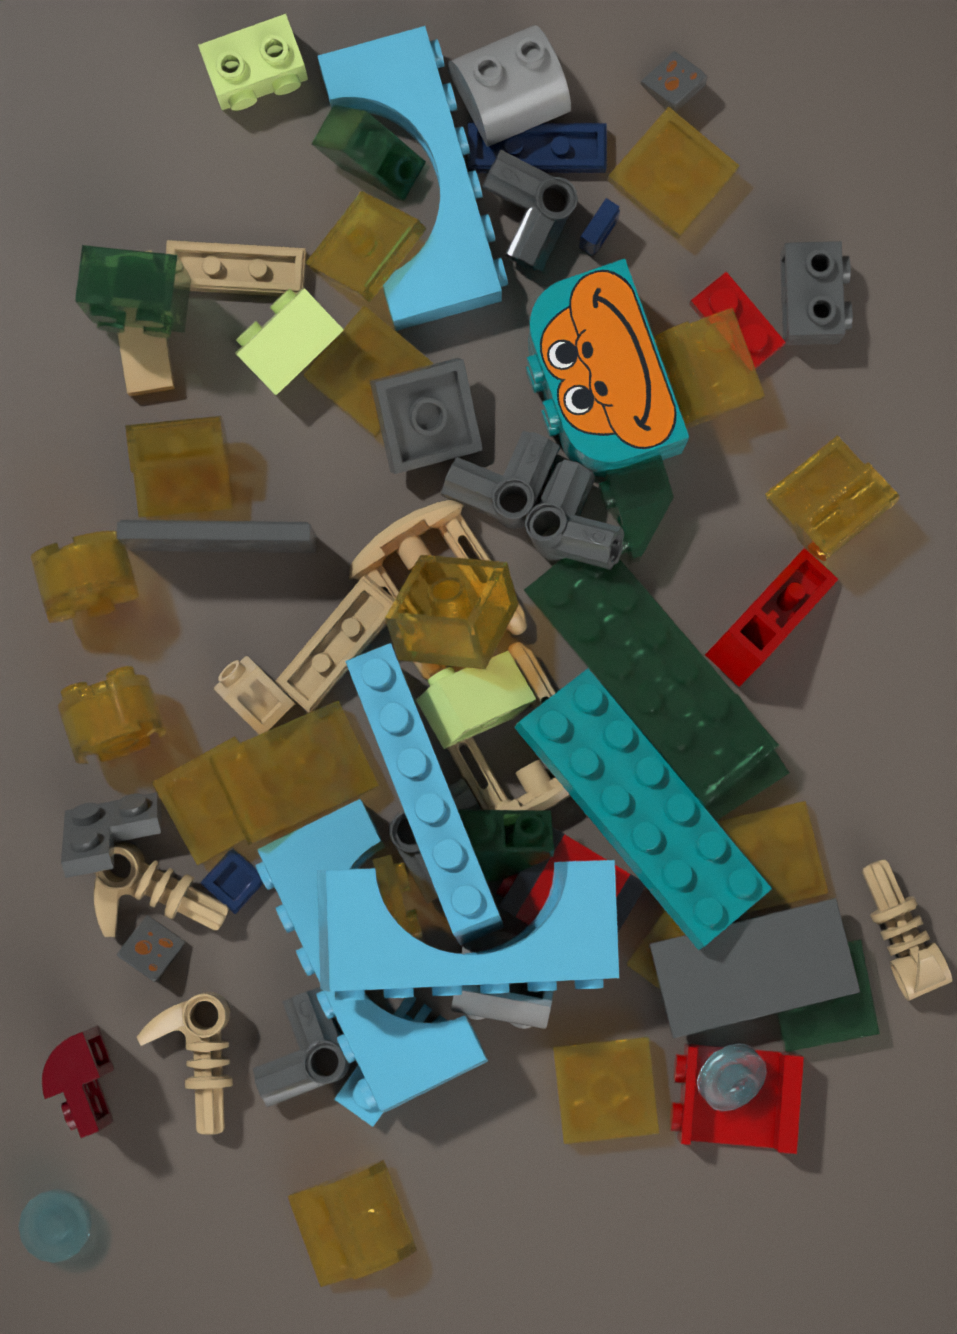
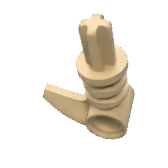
[94,842,229,937]
[862,859,952,1001]
[137,992,233,1135]

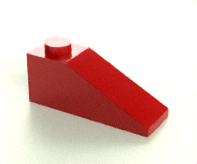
[705,548,839,687]

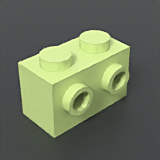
[198,14,308,111]
[235,288,344,395]
[416,651,536,749]

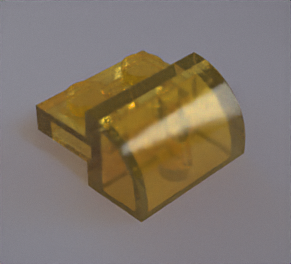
[654,308,765,429]
[125,415,234,518]
[765,435,900,561]
[287,1160,417,1287]

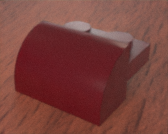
[42,1025,115,1139]

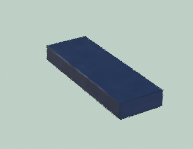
[468,123,607,173]

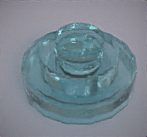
[697,1043,767,1111]
[18,1189,92,1263]

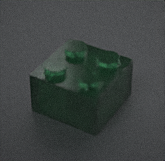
[75,245,191,338]

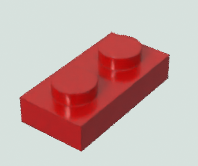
[689,271,786,375]

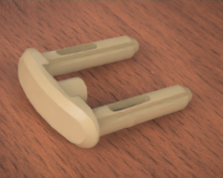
[349,500,527,681]
[447,642,570,828]

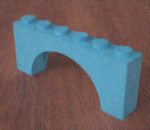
[318,26,508,331]
[345,643,505,945]
[256,799,489,1112]
[317,860,619,1001]

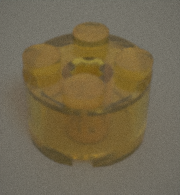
[30,531,139,623]
[57,666,167,764]

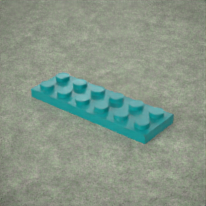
[514,668,772,950]

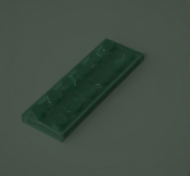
[524,558,779,808]

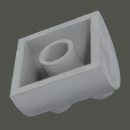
[448,25,571,147]
[451,931,553,1029]

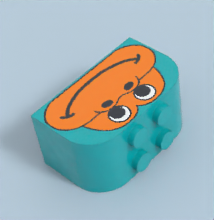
[525,258,689,477]

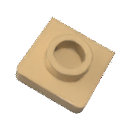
[214,656,295,737]

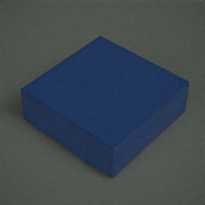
[579,198,620,257]
[200,847,264,914]

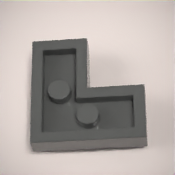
[61,792,162,878]

